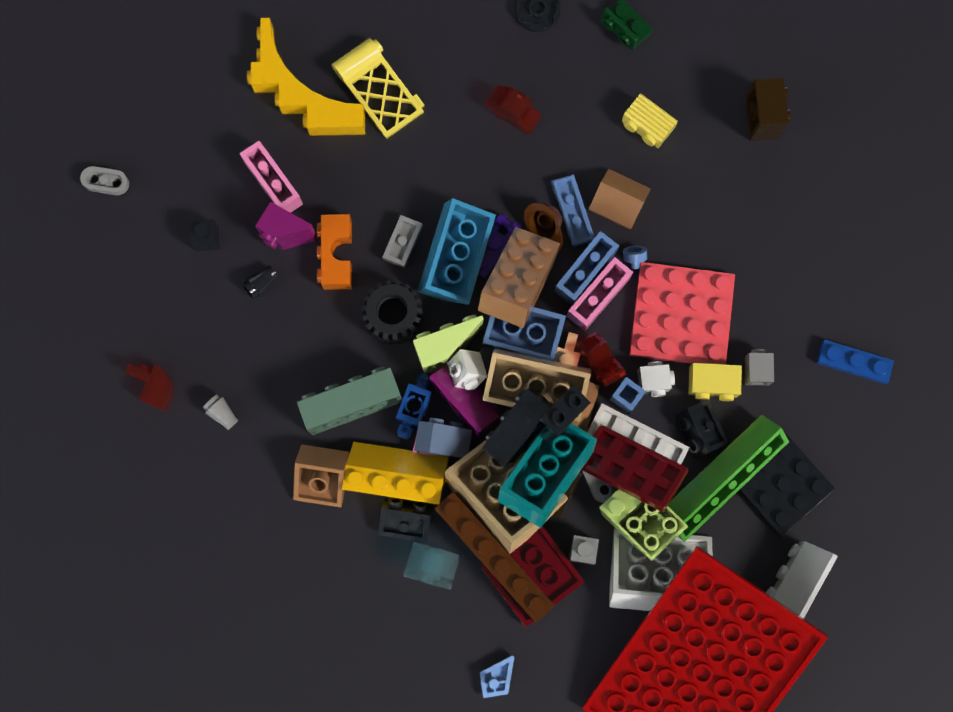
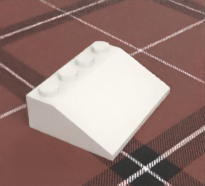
[609,528,713,611]

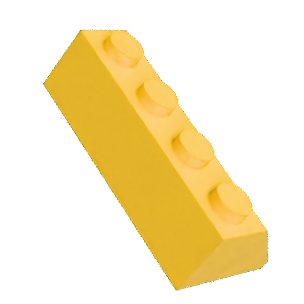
[342,442,449,504]

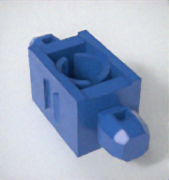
[396,373,432,440]

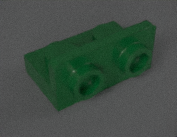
[601,0,654,50]

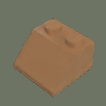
[293,444,349,507]

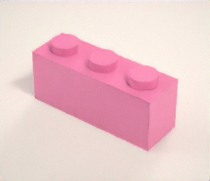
[239,141,303,213]
[566,257,633,332]

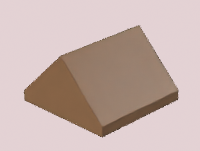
[588,169,651,230]

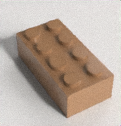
[478,227,560,328]

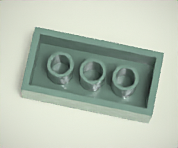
[297,366,402,435]

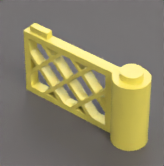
[331,38,425,139]

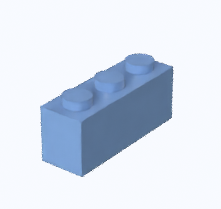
[554,231,619,306]

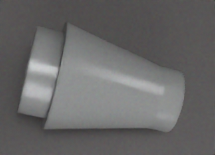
[202,394,239,430]

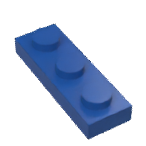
[816,340,894,385]

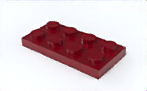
[581,424,688,512]

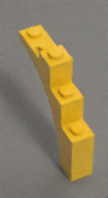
[247,18,365,136]

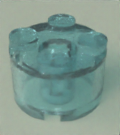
[403,542,460,590]

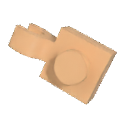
[554,332,580,366]

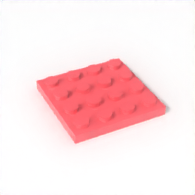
[629,262,735,365]

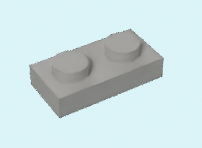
[382,215,423,268]

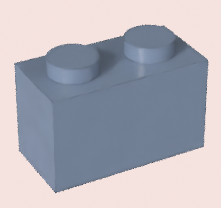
[415,418,472,458]

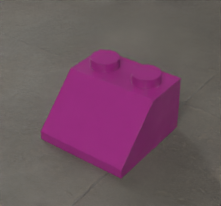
[256,202,318,250]

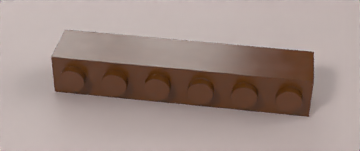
[435,492,555,623]

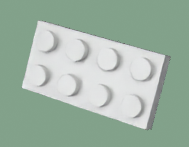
[587,404,689,464]

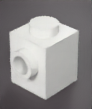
[447,349,487,390]
[637,361,675,397]

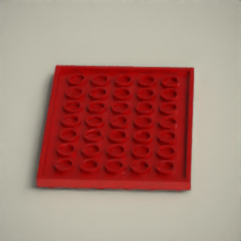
[582,545,828,712]

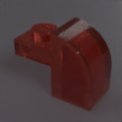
[485,85,542,134]
[576,331,627,386]
[125,363,174,412]

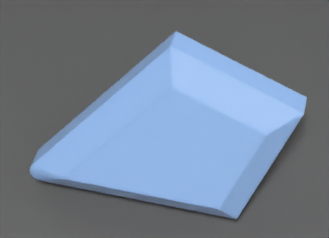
[480,656,514,698]

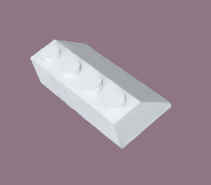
[766,541,838,619]

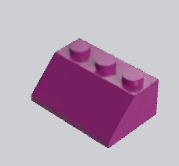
[429,365,500,438]

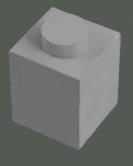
[744,349,774,386]
[569,535,599,565]

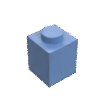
[609,377,646,415]

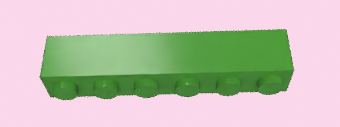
[668,415,789,542]

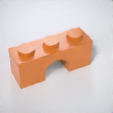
[317,214,352,290]

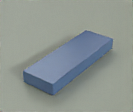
[551,174,595,248]

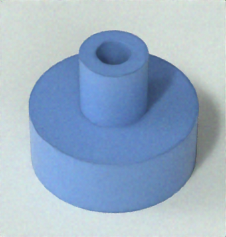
[623,245,647,269]

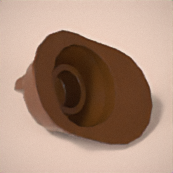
[524,203,563,254]

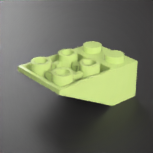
[413,315,484,375]
[599,489,688,561]

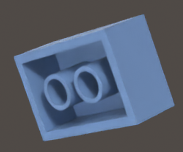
[482,307,566,361]

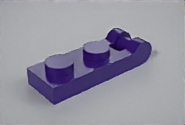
[478,213,521,281]

